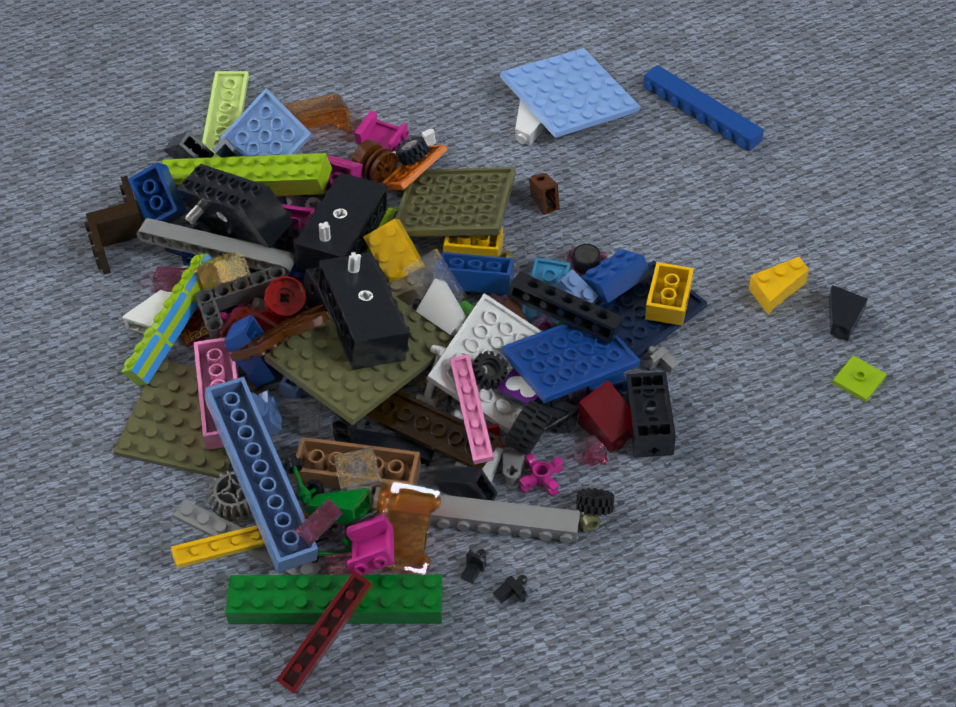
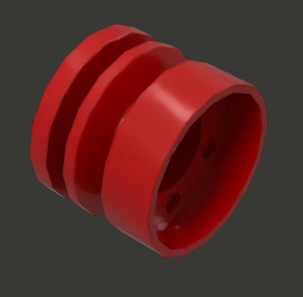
[264,276,306,320]

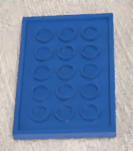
[500,323,641,403]

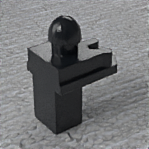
[461,549,487,584]
[493,575,527,604]

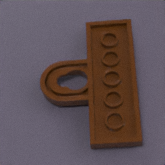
[229,304,329,362]

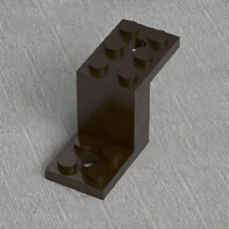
[84,176,142,275]

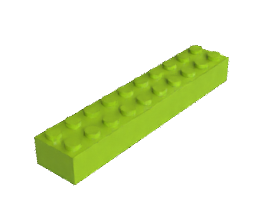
[161,153,332,199]

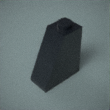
[163,131,215,159]
[829,285,868,341]
[433,465,498,501]

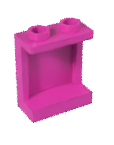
[354,111,409,152]
[346,514,394,576]

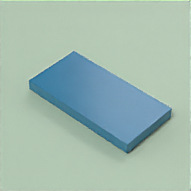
[522,257,571,327]

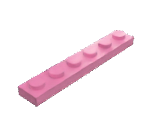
[450,354,494,465]

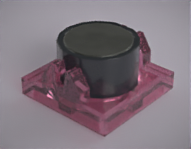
[567,244,608,277]

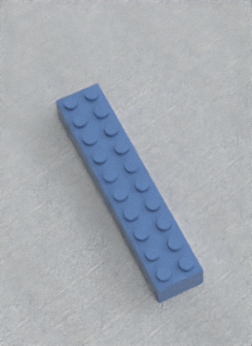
[205,377,318,573]

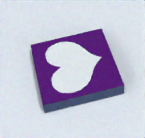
[497,368,539,406]

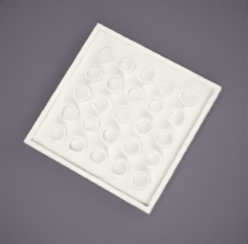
[426,293,542,433]

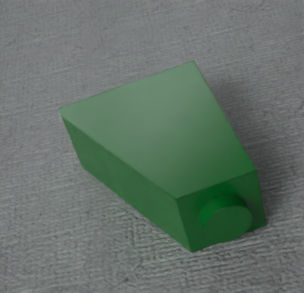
[307,488,372,525]

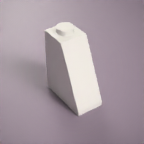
[515,100,545,146]
[416,278,467,336]
[123,290,173,334]

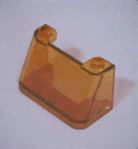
[283,93,352,132]
[375,482,441,574]

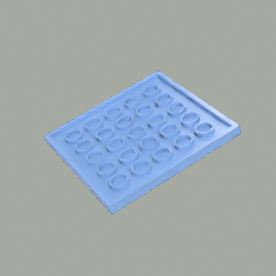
[500,48,640,138]

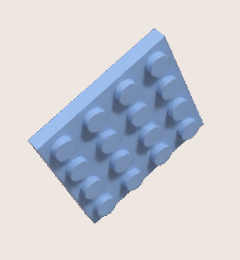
[219,88,313,156]

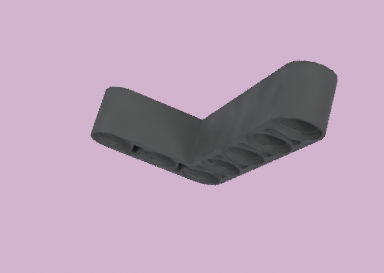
[196,265,287,339]

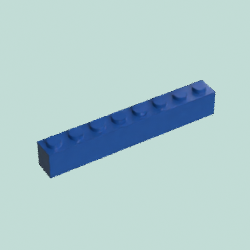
[643,65,764,151]

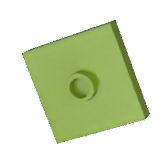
[832,355,887,402]

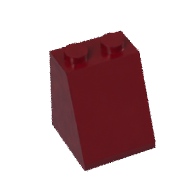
[578,381,633,453]

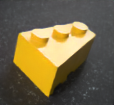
[749,257,809,314]

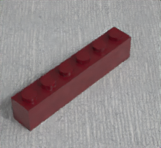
[276,571,374,694]

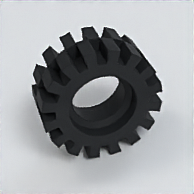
[472,351,508,390]
[576,488,615,515]

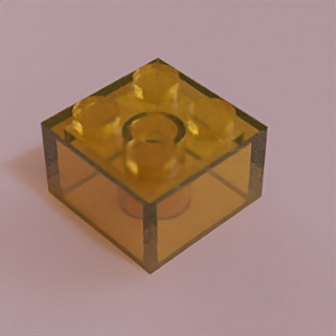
[193,251,250,290]

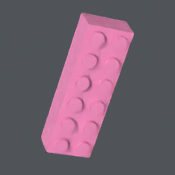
[194,337,239,450]

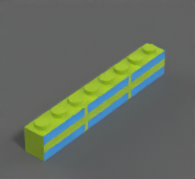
[121,253,222,386]

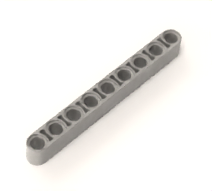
[137,218,295,276]

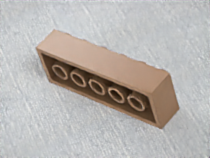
[293,437,421,494]

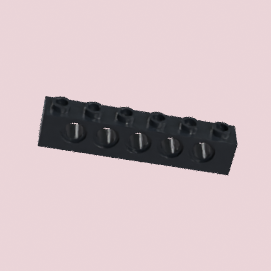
[507,271,624,344]

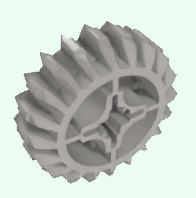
[207,469,251,521]

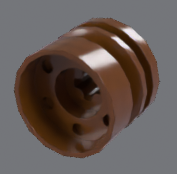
[351,139,398,183]

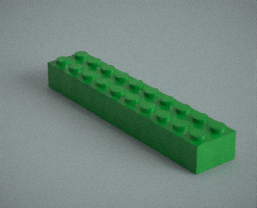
[225,574,443,624]

